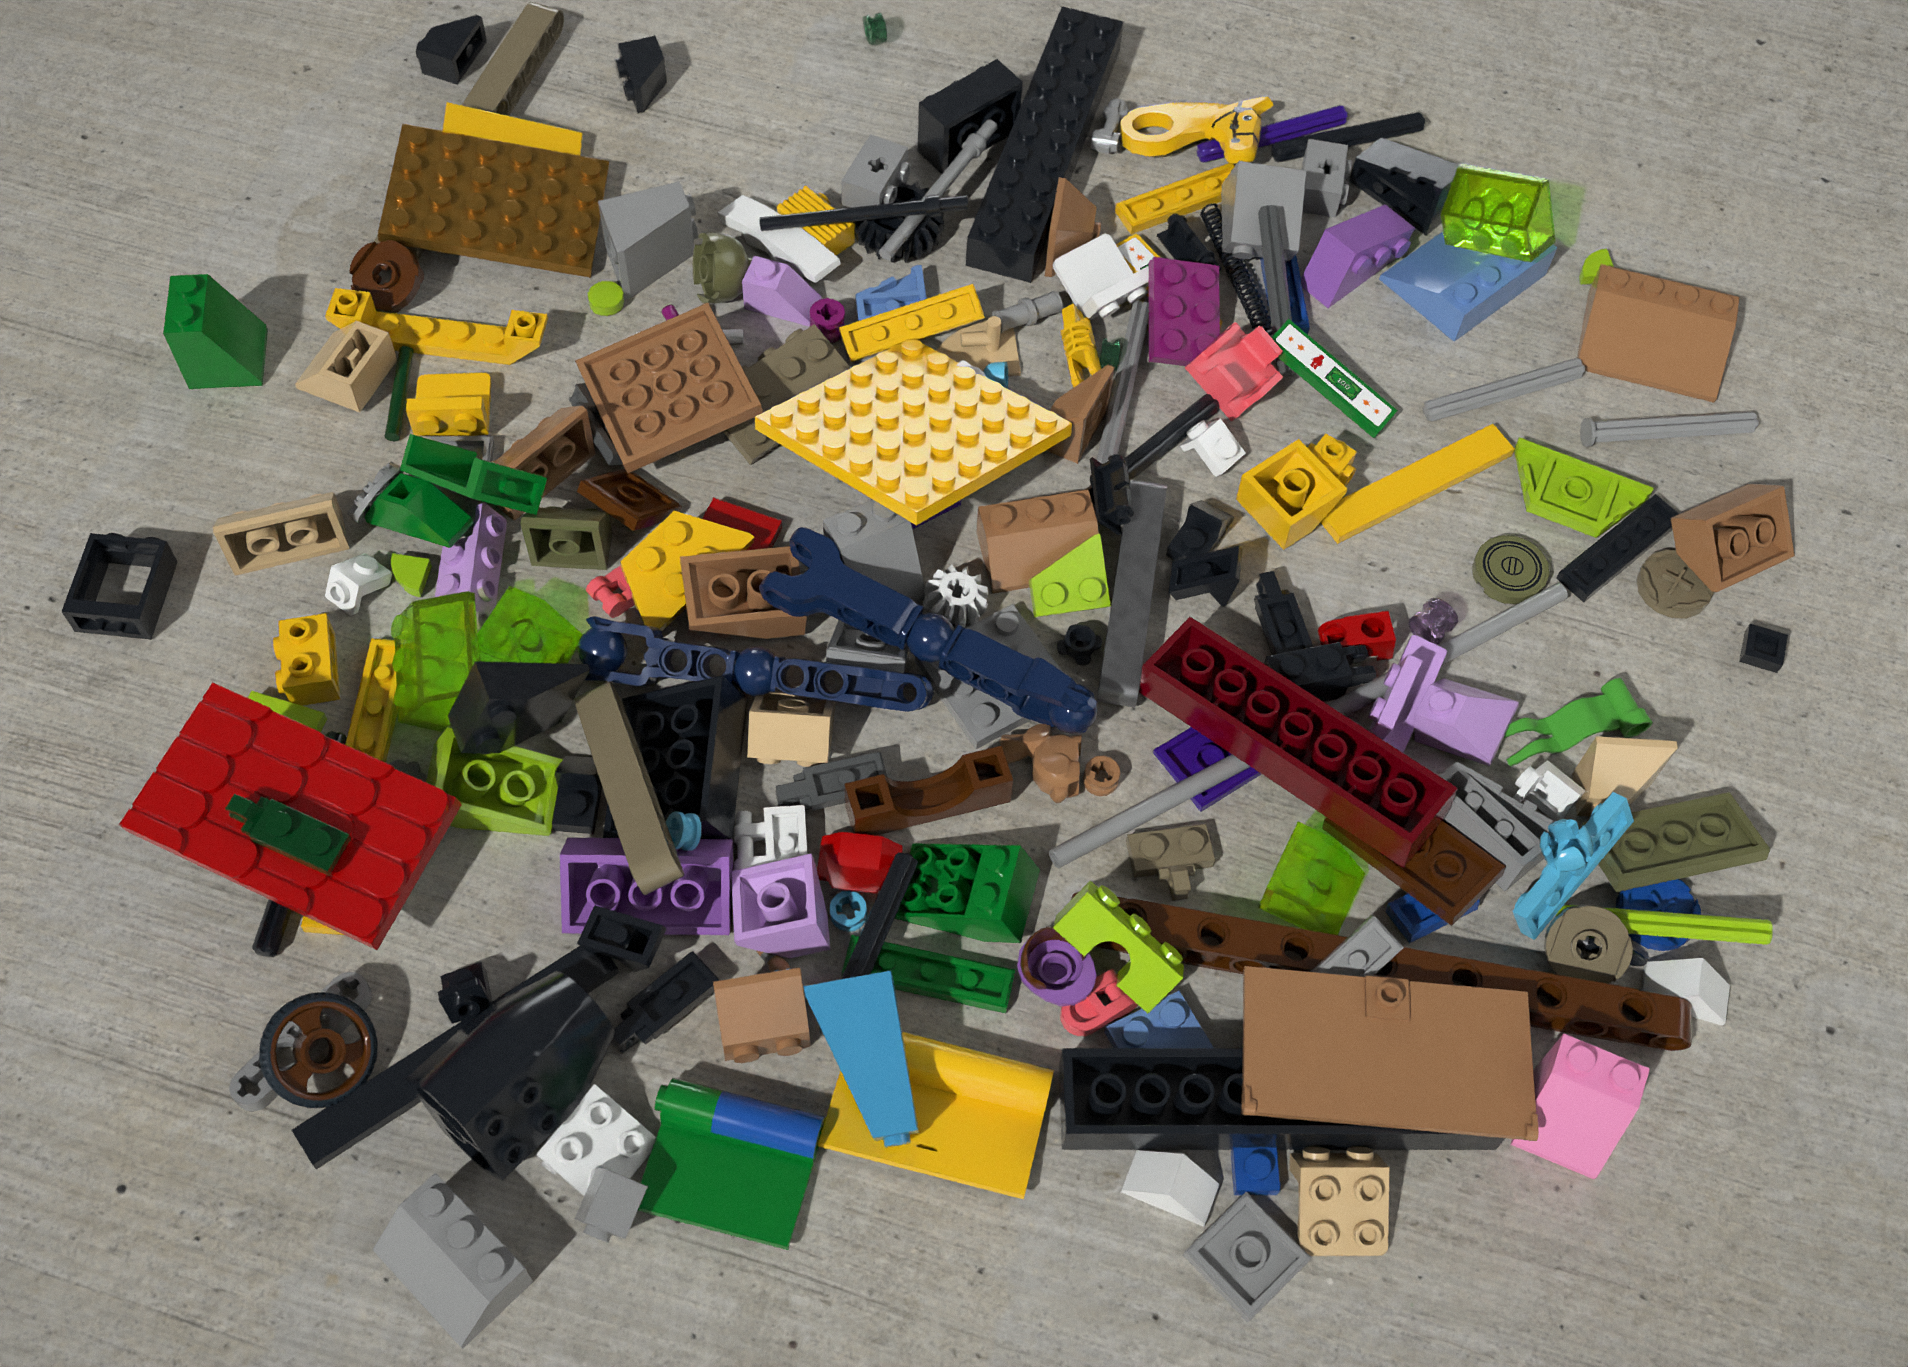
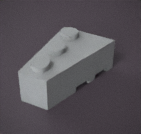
[1439,762,1562,891]

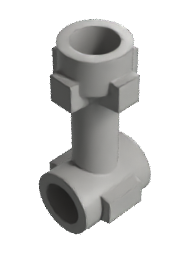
[1091,98,1129,154]

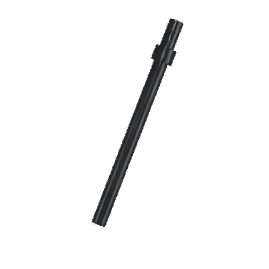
[759,195,969,231]

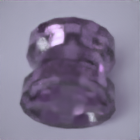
[1409,598,1458,645]

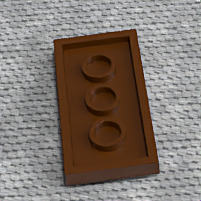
[1322,817,1506,926]

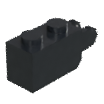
[1264,642,1377,702]

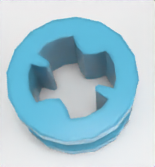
[666,812,702,851]
[829,891,867,932]

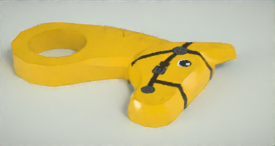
[1120,97,1273,164]

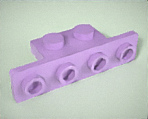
[433,503,507,649]
[1368,635,1447,753]

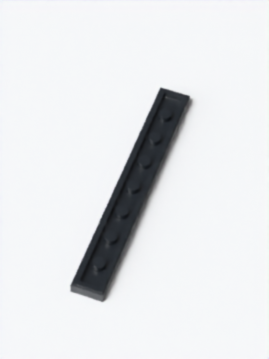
[291,946,619,1170]

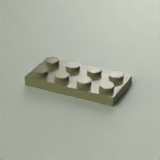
[1581,792,1770,892]

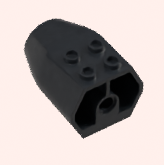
[405,972,615,1180]

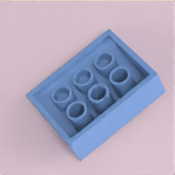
[1379,211,1558,342]

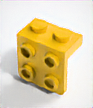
[406,373,492,436]

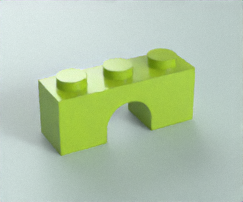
[1053,880,1184,1013]

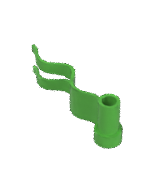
[1503,678,1653,767]

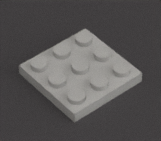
[915,604,1063,749]

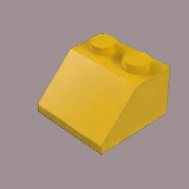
[1236,439,1348,550]

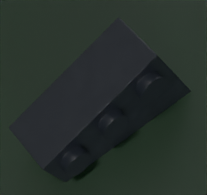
[1349,137,1468,236]

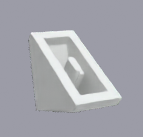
[1641,958,1730,1026]
[1121,1150,1219,1227]

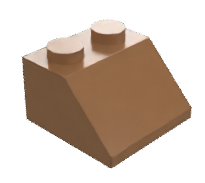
[713,967,810,1063]

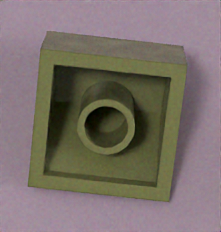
[520,506,613,570]

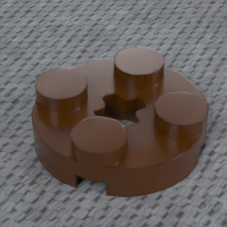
[349,240,424,313]

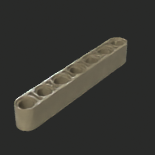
[574,681,684,895]

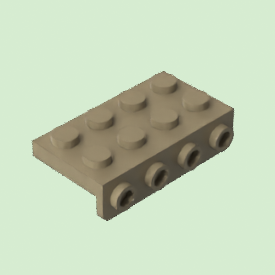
[723,324,850,465]

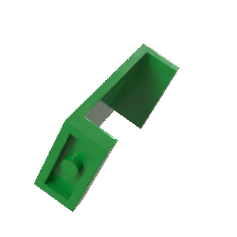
[400,434,547,515]

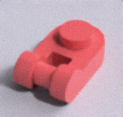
[586,565,635,618]
[1060,969,1138,1036]

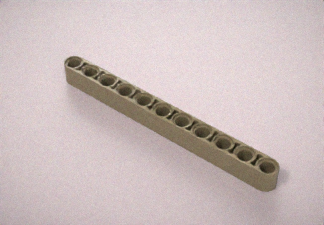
[374,2,564,261]

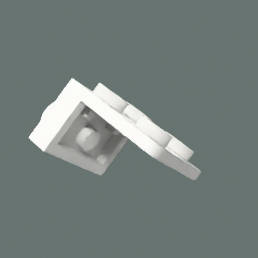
[1053,234,1149,320]

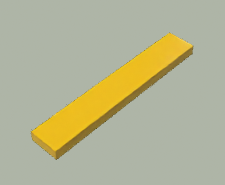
[1320,424,1515,544]

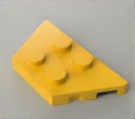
[620,511,754,631]

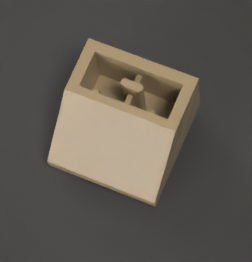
[295,321,397,413]

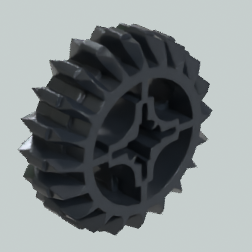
[853,182,944,263]

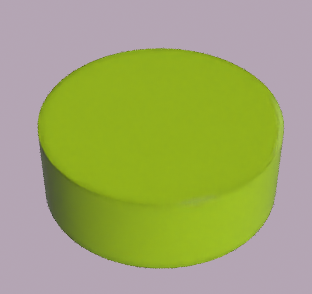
[588,281,624,316]

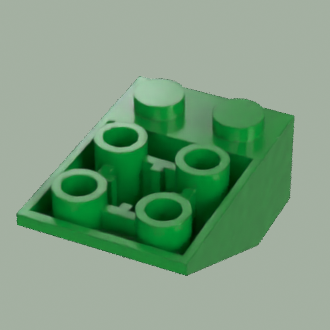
[895,843,1040,943]

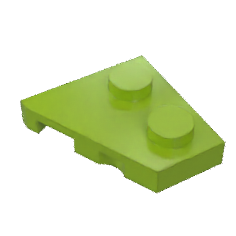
[1029,534,1111,618]

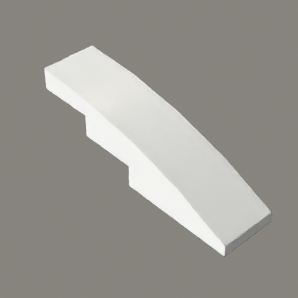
[718,195,841,283]

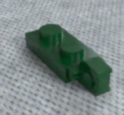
[225,794,351,876]

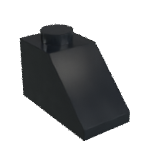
[416,15,487,85]

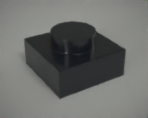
[1739,624,1788,673]

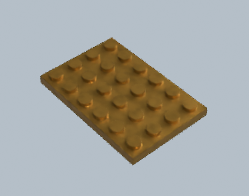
[378,124,609,278]

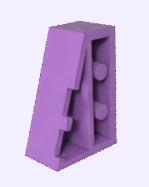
[1301,204,1415,308]

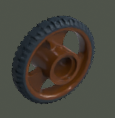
[259,992,378,1108]

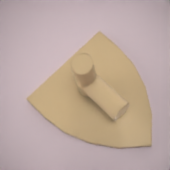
[936,316,1021,376]

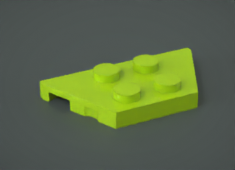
[1514,437,1654,538]

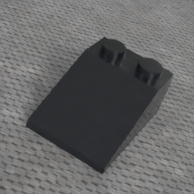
[448,661,590,754]

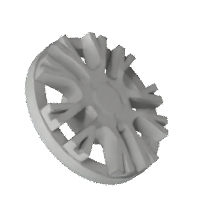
[347,461,404,524]

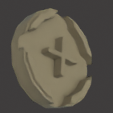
[1636,549,1714,618]

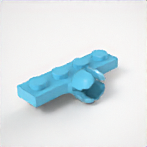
[1512,792,1634,940]

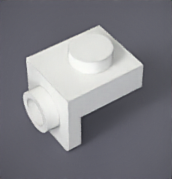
[1180,418,1245,477]
[325,553,392,616]
[1513,760,1586,821]

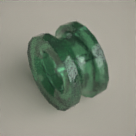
[863,12,887,45]
[1100,338,1121,371]

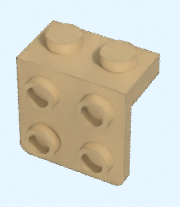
[1290,1147,1389,1256]

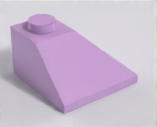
[1415,678,1519,766]
[731,854,830,958]

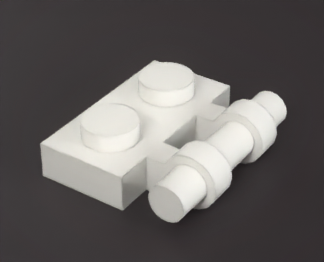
[733,805,807,871]

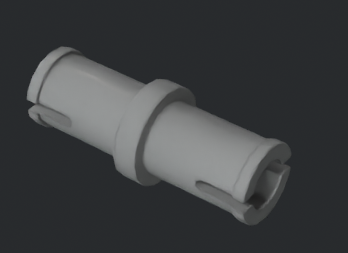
[991,291,1063,333]

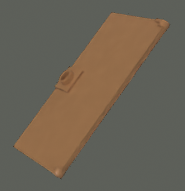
[1241,966,1539,1141]

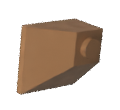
[1045,177,1101,277]
[1046,365,1115,464]

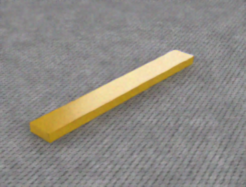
[301,638,412,935]

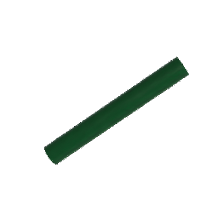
[384,346,414,442]

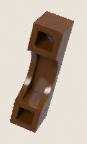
[844,745,1013,835]

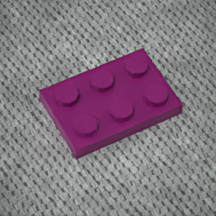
[1149,257,1220,366]

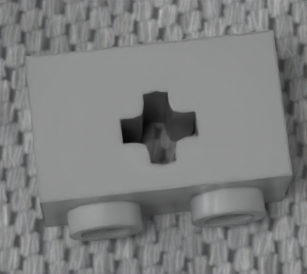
[841,134,911,208]
[1301,139,1352,217]

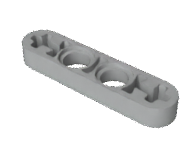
[229,972,372,1112]

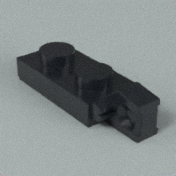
[1254,571,1313,655]
[611,951,720,1054]

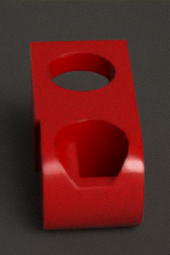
[1318,610,1396,661]

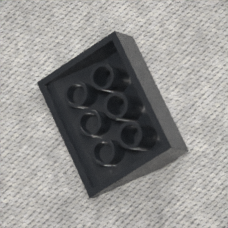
[603,676,748,840]

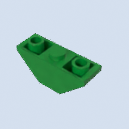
[364,473,474,548]

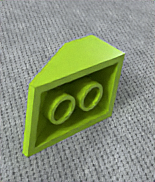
[426,727,563,836]

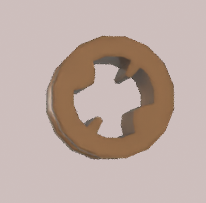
[1083,756,1120,796]

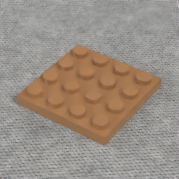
[575,303,763,474]

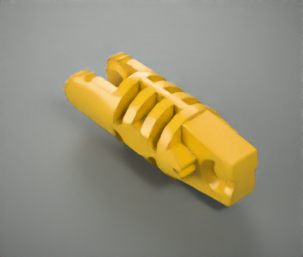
[1061,304,1101,387]

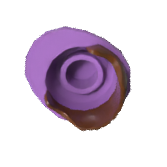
[1017,926,1097,1006]

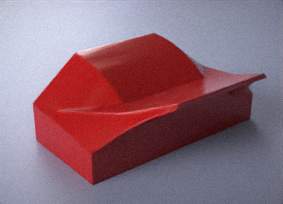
[817,832,903,894]

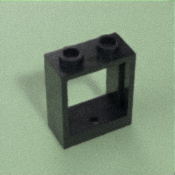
[61,533,178,640]

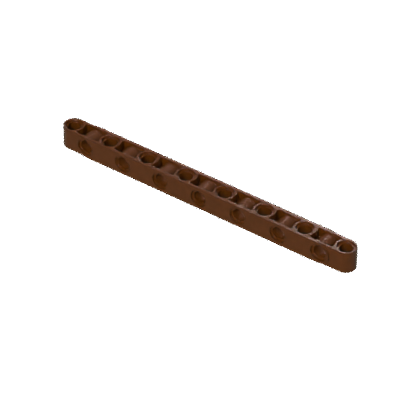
[1071,892,1692,1051]

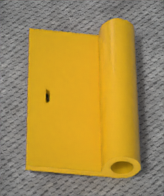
[818,1032,1054,1199]

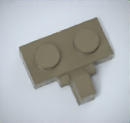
[1126,824,1215,901]

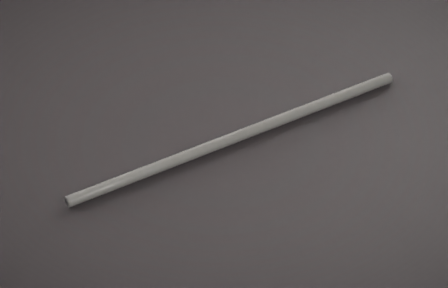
[1049,583,1568,869]

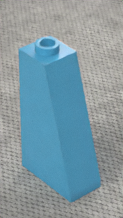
[804,971,919,1147]

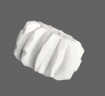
[923,564,988,628]

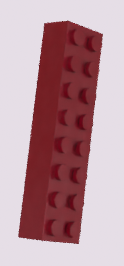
[1139,617,1458,868]

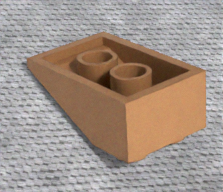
[680,546,807,639]

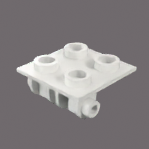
[535,1084,656,1196]

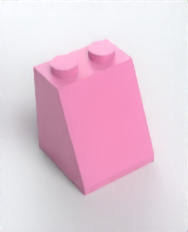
[1511,1034,1650,1180]

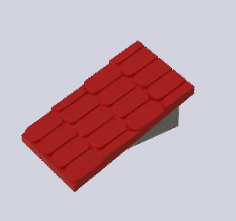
[119,682,462,950]

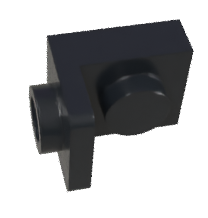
[438,962,493,1024]

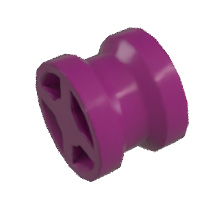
[810,298,845,343]

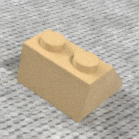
[747,691,836,767]

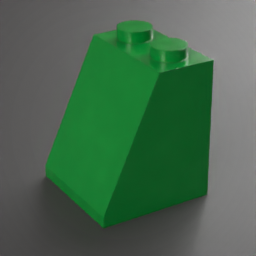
[163,274,268,389]

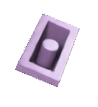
[742,256,822,327]

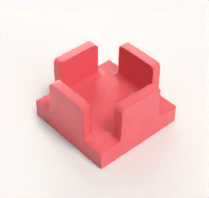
[1185,322,1283,422]

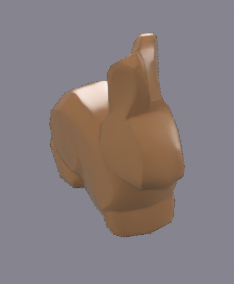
[999,724,1082,803]

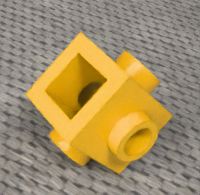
[1307,433,1357,487]

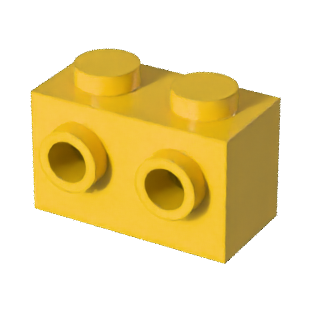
[273,613,340,706]

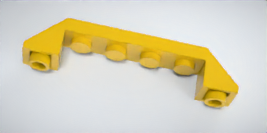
[325,288,548,365]

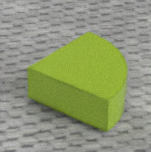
[1579,248,1614,285]
[391,553,432,598]

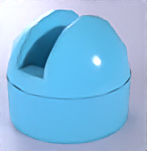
[983,362,1009,389]

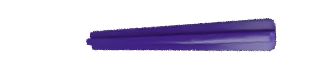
[1196,105,1348,163]

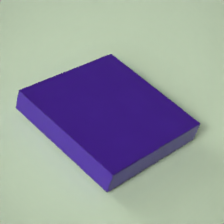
[1153,727,1261,812]

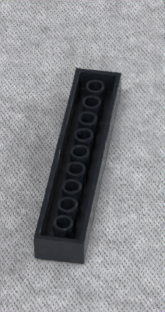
[965,6,1124,283]
[1059,1048,1506,1150]

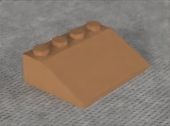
[1577,264,1740,402]

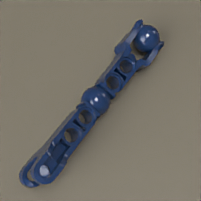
[759,527,1098,734]
[577,616,934,712]

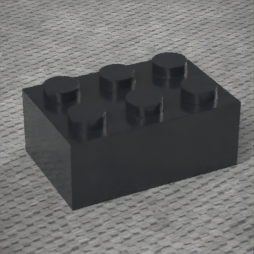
[917,59,1023,174]

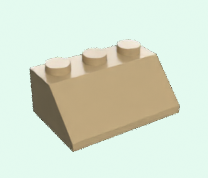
[213,492,350,576]

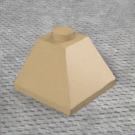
[1572,736,1678,817]

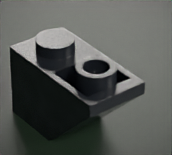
[614,35,667,114]

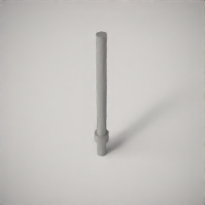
[879,120,997,260]

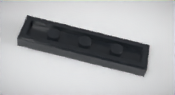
[1556,494,1679,603]

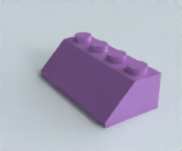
[560,838,733,935]

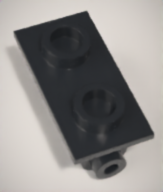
[1157,213,1222,271]
[1090,454,1134,535]

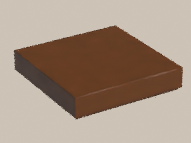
[577,469,682,531]

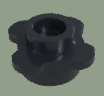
[1056,624,1102,666]

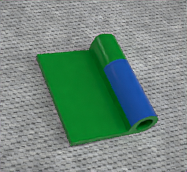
[637,1078,825,1250]

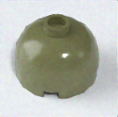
[692,232,752,304]

